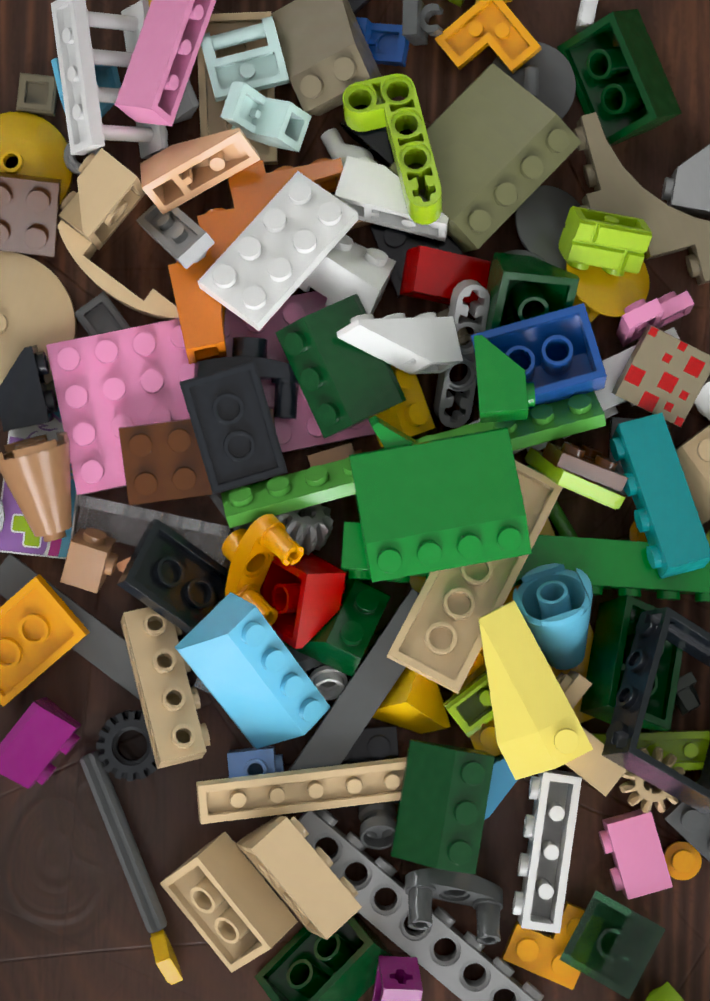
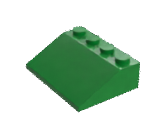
[349,427,532,583]

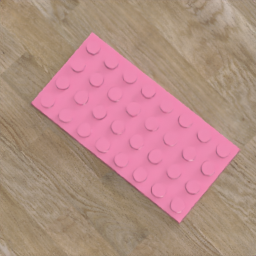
[46,291,376,496]

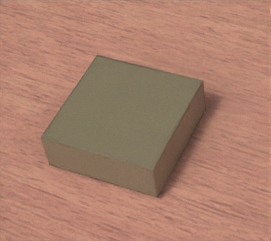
[16,73,58,117]

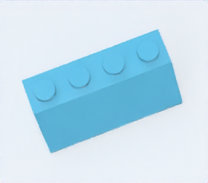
[175,592,331,749]

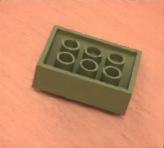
[388,63,582,252]

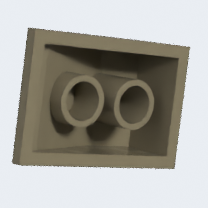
[272,0,382,116]

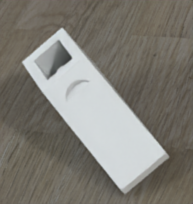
[336,312,463,374]

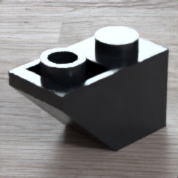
[0,345,58,432]

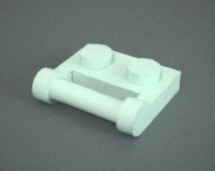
[201,16,290,102]

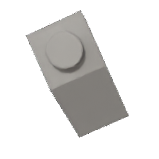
[661,144,710,219]

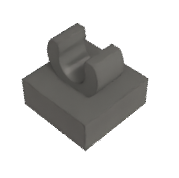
[402,0,443,46]

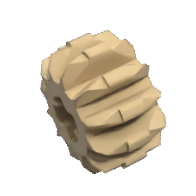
[619,747,685,813]

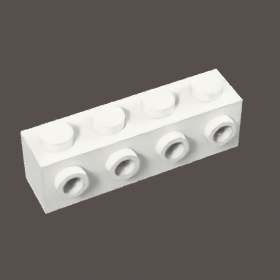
[512,769,582,934]

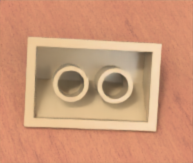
[236,815,362,940]
[160,832,298,973]

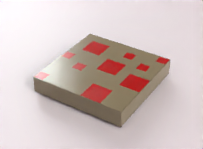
[612,324,710,427]

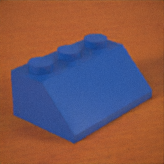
[471,303,607,409]

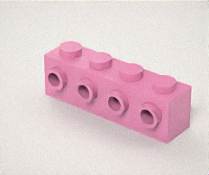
[115,0,216,126]

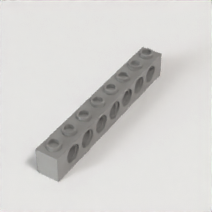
[298,809,544,1001]

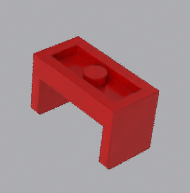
[400,245,491,308]

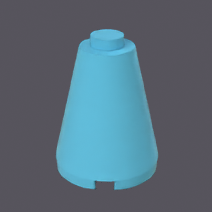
[513,563,593,670]

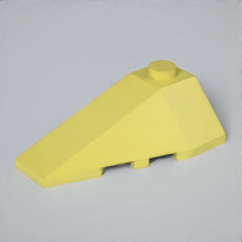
[478,600,593,780]

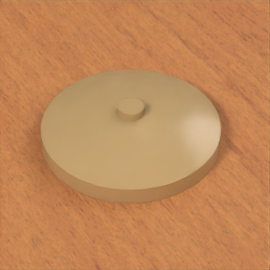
[0,251,77,385]

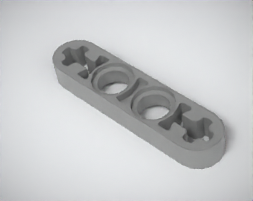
[433,279,490,428]

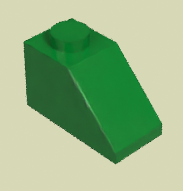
[474,335,536,423]

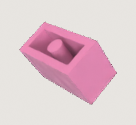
[599,809,673,900]

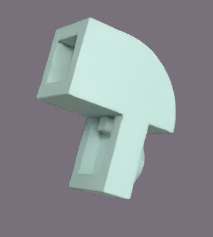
[220,81,312,152]

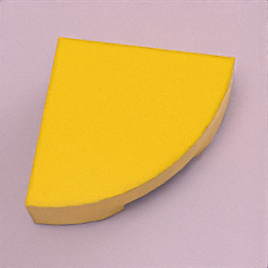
[150,929,183,985]

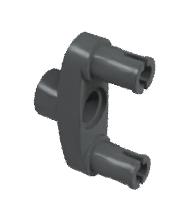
[405,868,503,945]

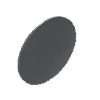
[493,42,576,119]
[515,185,581,271]

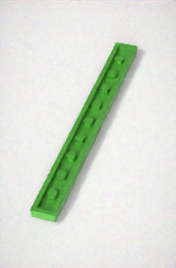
[221,391,606,528]

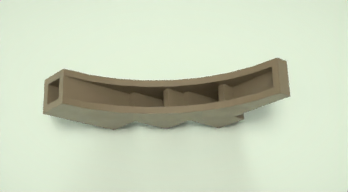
[573,112,710,285]

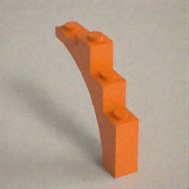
[168,158,343,364]

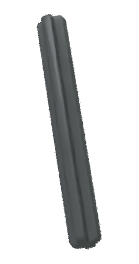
[80,751,167,933]

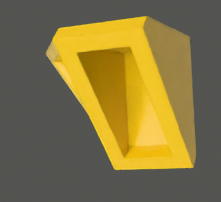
[372,667,451,734]

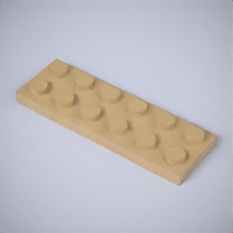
[387,461,563,694]

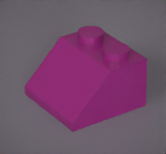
[0,697,81,789]

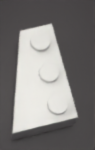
[299,235,397,314]

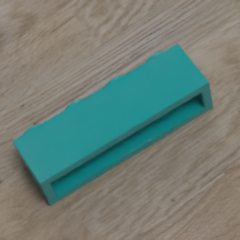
[610,413,710,579]

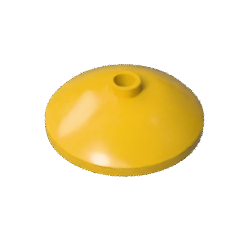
[0,112,73,205]

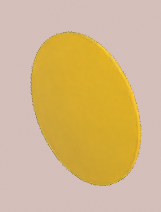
[566,261,650,317]

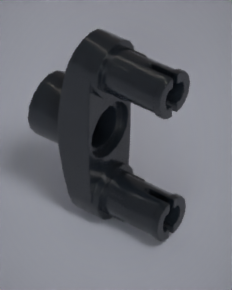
[194,337,299,419]

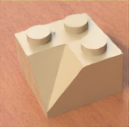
[58,148,146,250]

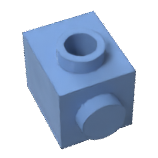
[227,746,284,778]

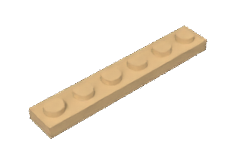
[196,757,407,824]

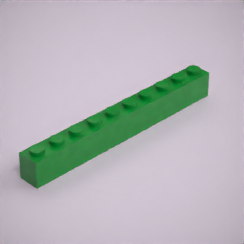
[340,522,710,603]

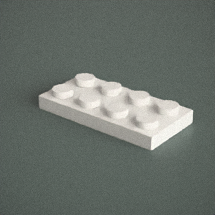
[197,171,359,331]

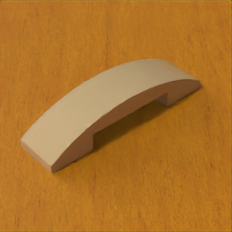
[57,220,179,321]

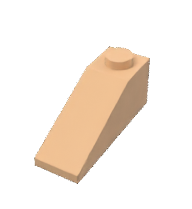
[140,128,260,215]

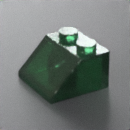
[559,890,667,999]

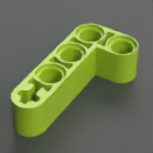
[343,74,442,225]

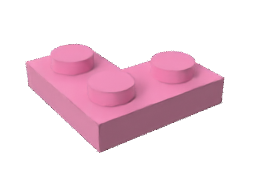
[616,291,694,347]

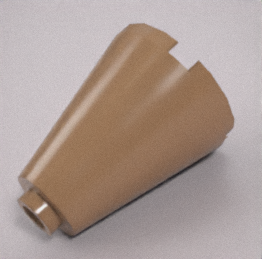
[0,432,72,542]

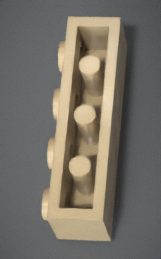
[121,607,210,769]

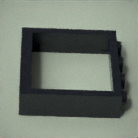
[602,607,710,814]

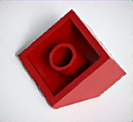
[260,553,346,649]

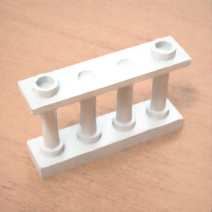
[51,0,168,159]

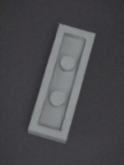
[136,204,215,269]

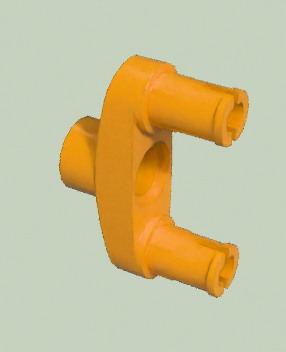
[222,514,304,626]

